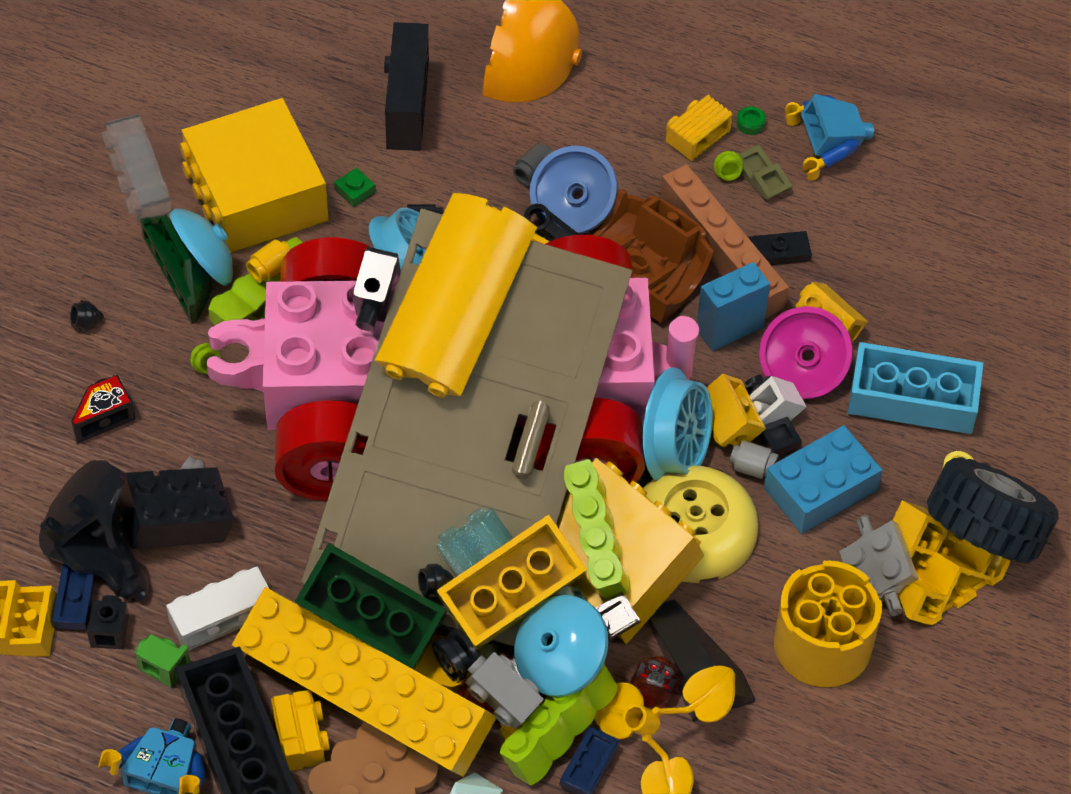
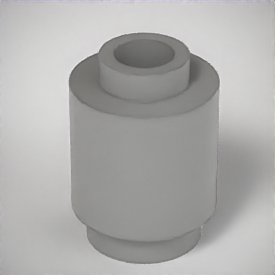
[730,440,779,479]

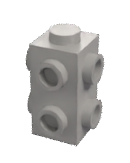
[465,652,544,729]

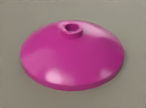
[759,306,853,399]

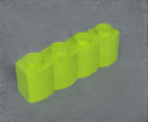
[208,237,303,325]
[564,459,629,600]
[500,664,618,786]

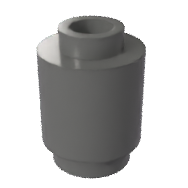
[513,143,554,186]

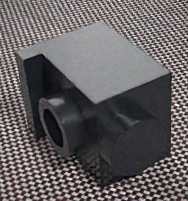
[87,595,129,650]

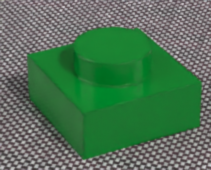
[334,167,376,207]

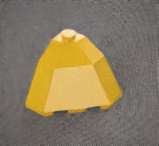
[893,500,1011,626]

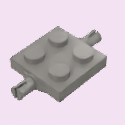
[839,515,919,616]

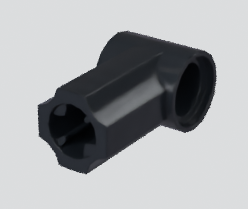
[524,203,580,241]

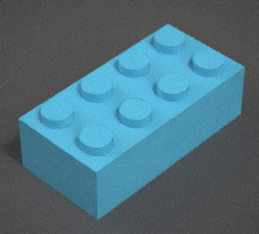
[847,342,984,434]

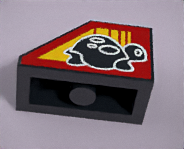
[71,375,136,444]

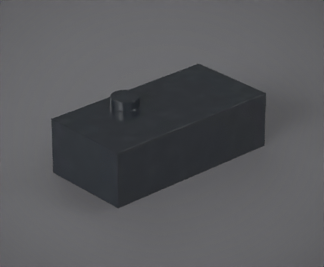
[384,22,429,151]

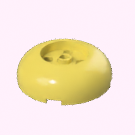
[643,465,758,583]

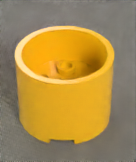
[774,561,882,687]

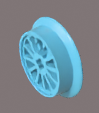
[369,208,426,269]
[643,367,713,481]

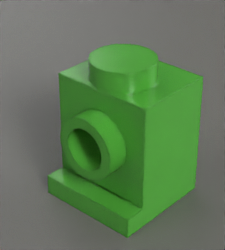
[135,634,191,688]

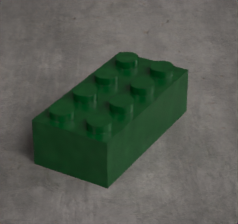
[294,543,448,670]

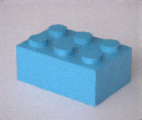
[764,425,883,534]

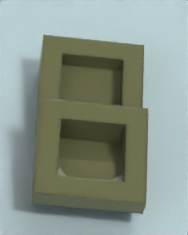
[739,144,793,200]

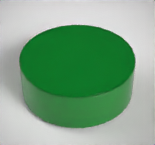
[736,106,766,135]

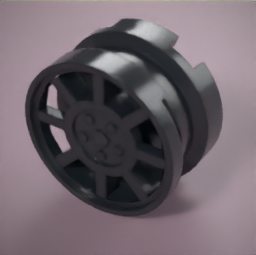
[432,628,479,683]

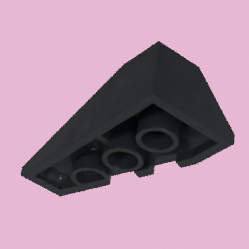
[648,599,755,722]

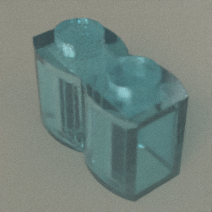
[436,507,513,577]

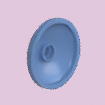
[530,146,618,234]

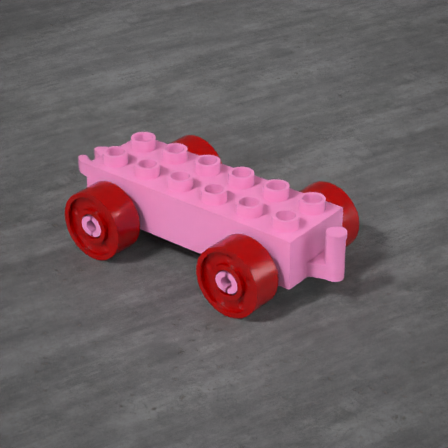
[207,235,699,501]

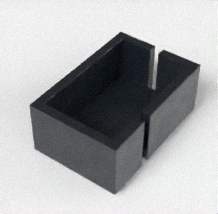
[118,467,234,549]

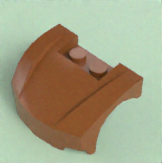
[593,189,714,323]

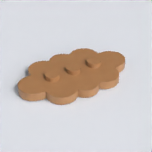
[308,722,438,794]

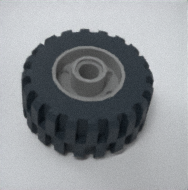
[927,457,1059,563]

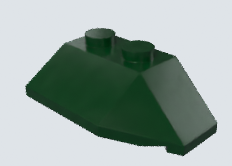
[140,215,213,324]

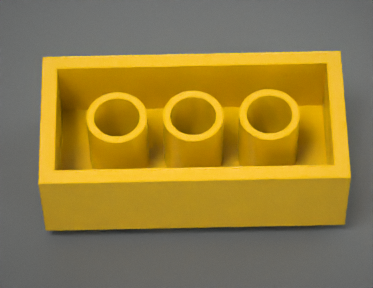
[437,514,587,650]

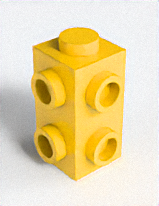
[795,282,868,343]

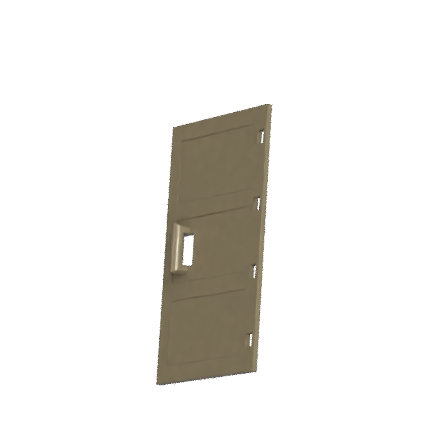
[301,208,632,647]

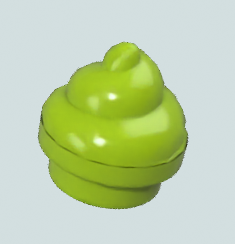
[713,151,743,181]
[190,343,221,374]

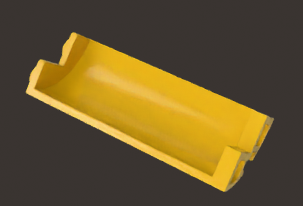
[375,193,537,398]

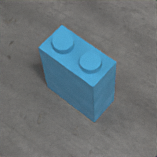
[697,262,770,351]

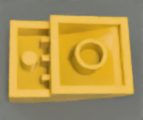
[0,580,57,657]

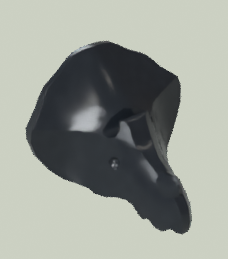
[39,460,150,602]

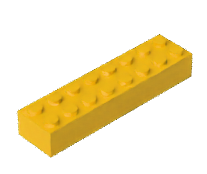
[232,587,497,777]

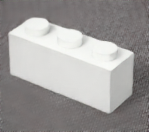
[166,566,269,650]

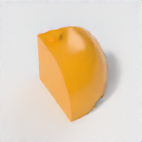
[483,0,582,103]

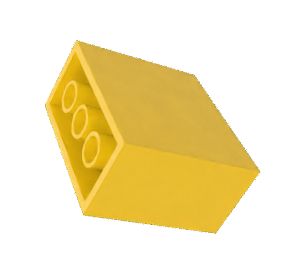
[179,98,329,253]
[556,458,704,645]

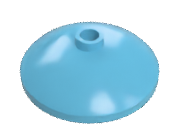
[169,208,233,286]
[514,595,608,697]

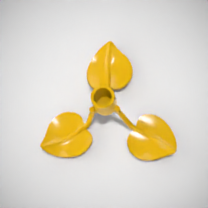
[594,666,735,794]

